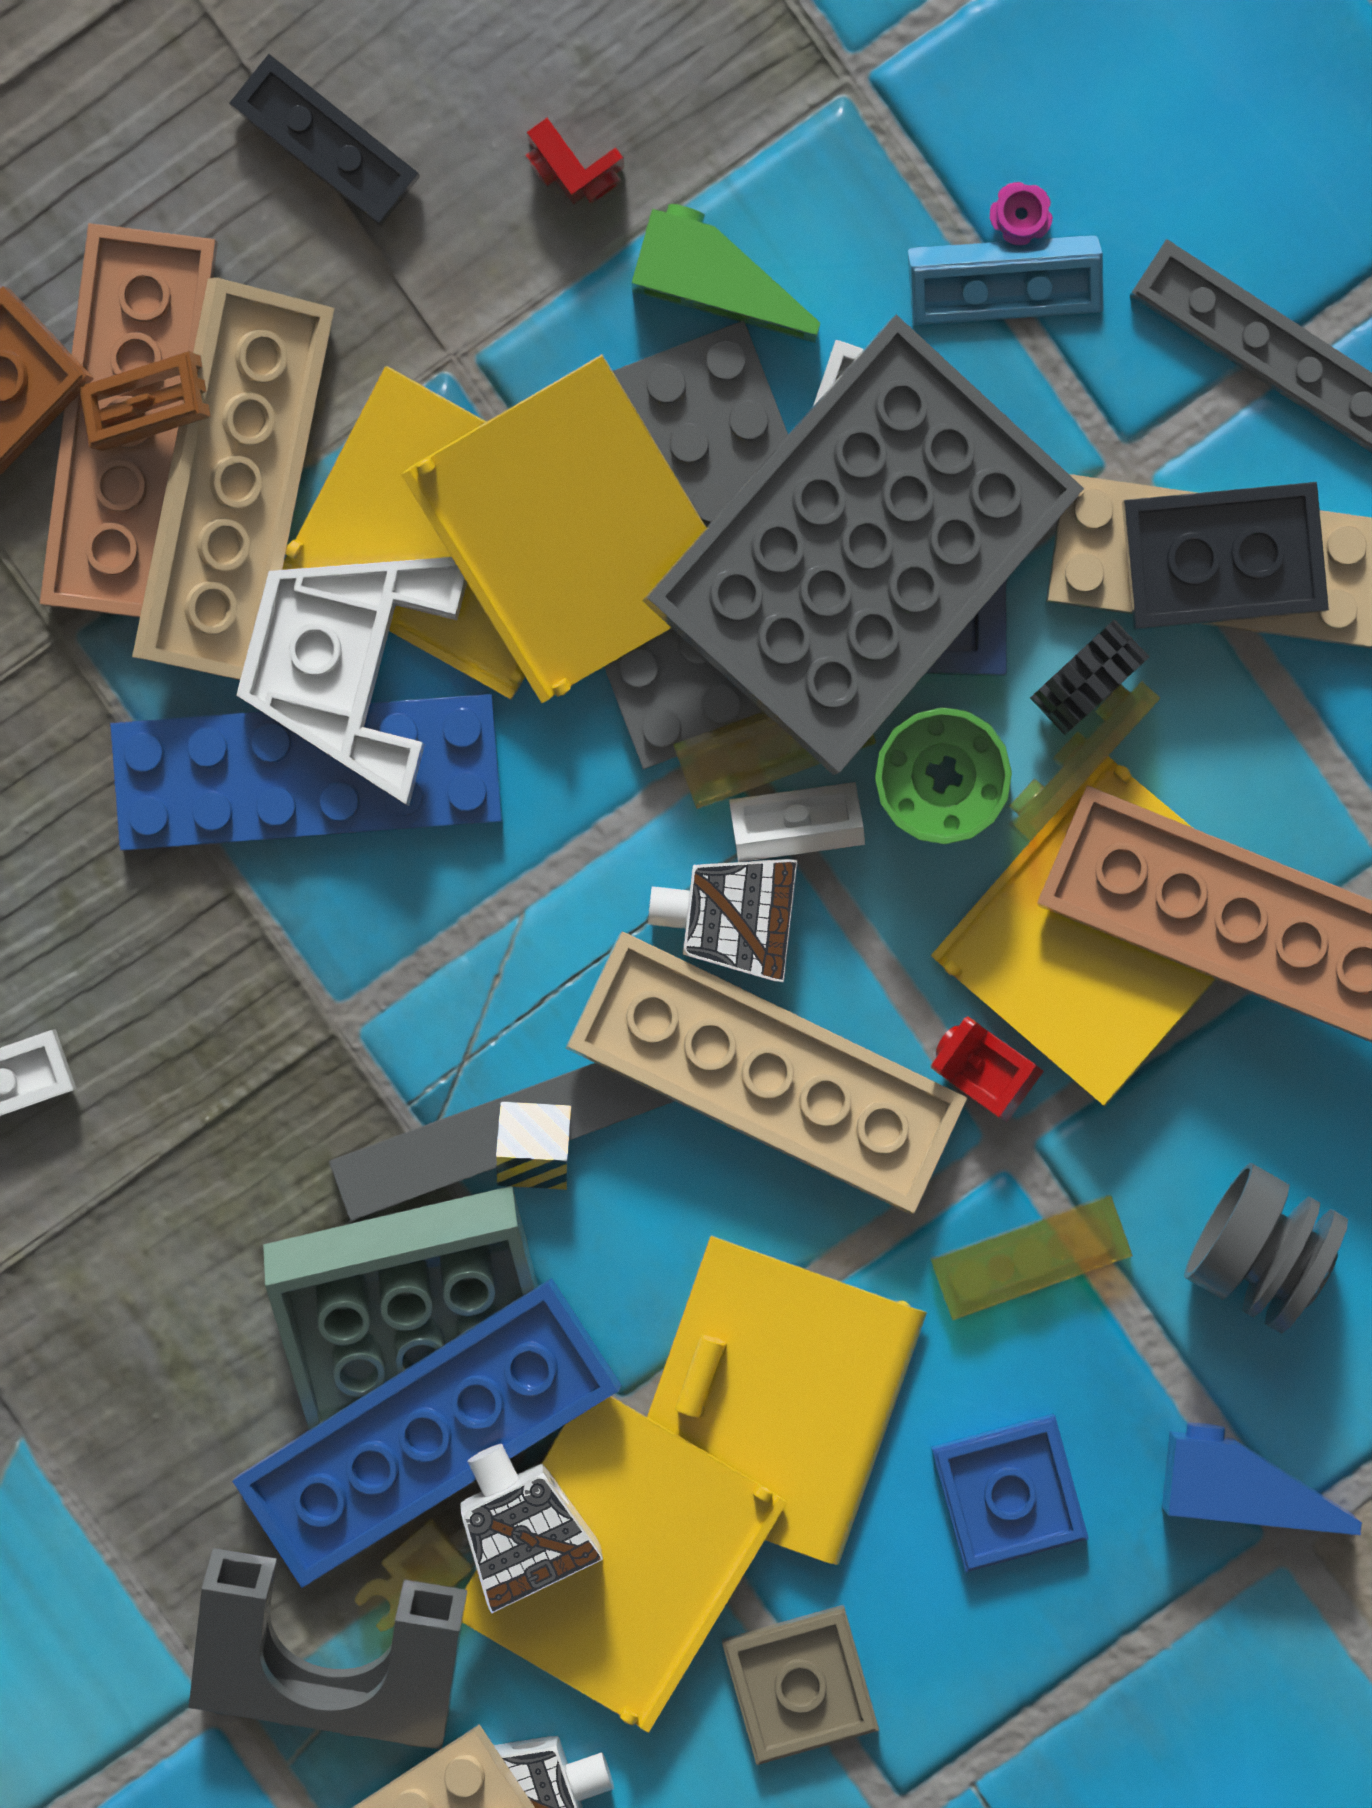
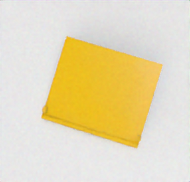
[401,354,706,703]
[282,366,525,699]
[931,755,1216,1107]
[647,1235,927,1565]
[463,1396,787,1733]

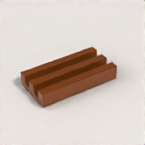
[79,351,211,451]

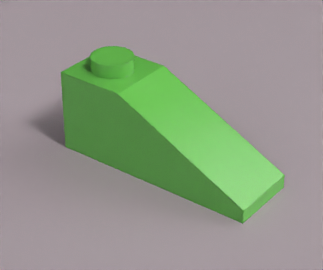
[631,204,820,343]

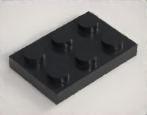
[1122,482,1329,630]

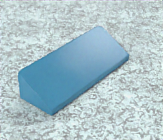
[908,236,1103,325]

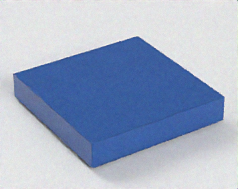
[931,1414,1089,1572]

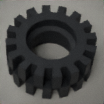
[1030,619,1149,735]

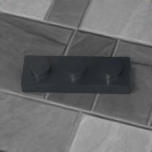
[229,54,420,227]

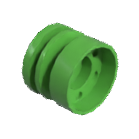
[875,707,1012,844]

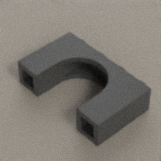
[188,1548,468,1750]

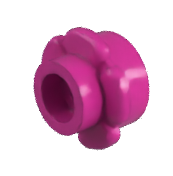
[990,182,1053,245]

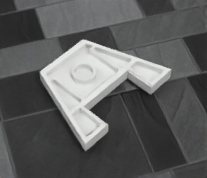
[237,557,467,806]

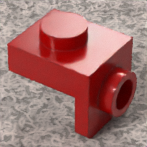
[525,117,625,205]
[931,1016,1044,1123]

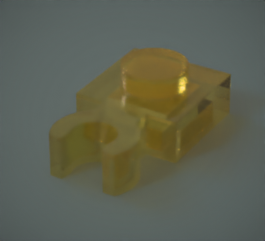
[355,1518,472,1632]

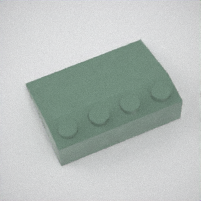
[263,1186,538,1430]

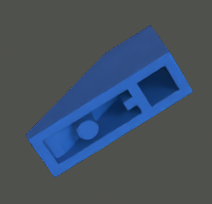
[1162,1423,1362,1535]

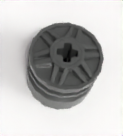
[1184,1163,1348,1334]

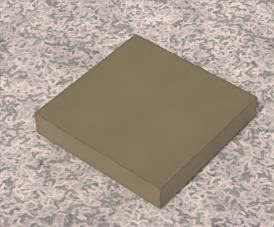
[722,1604,879,1765]

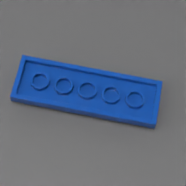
[110,694,503,851]
[232,1278,622,1588]

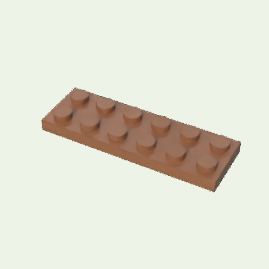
[39,223,218,618]
[1037,785,1372,1043]

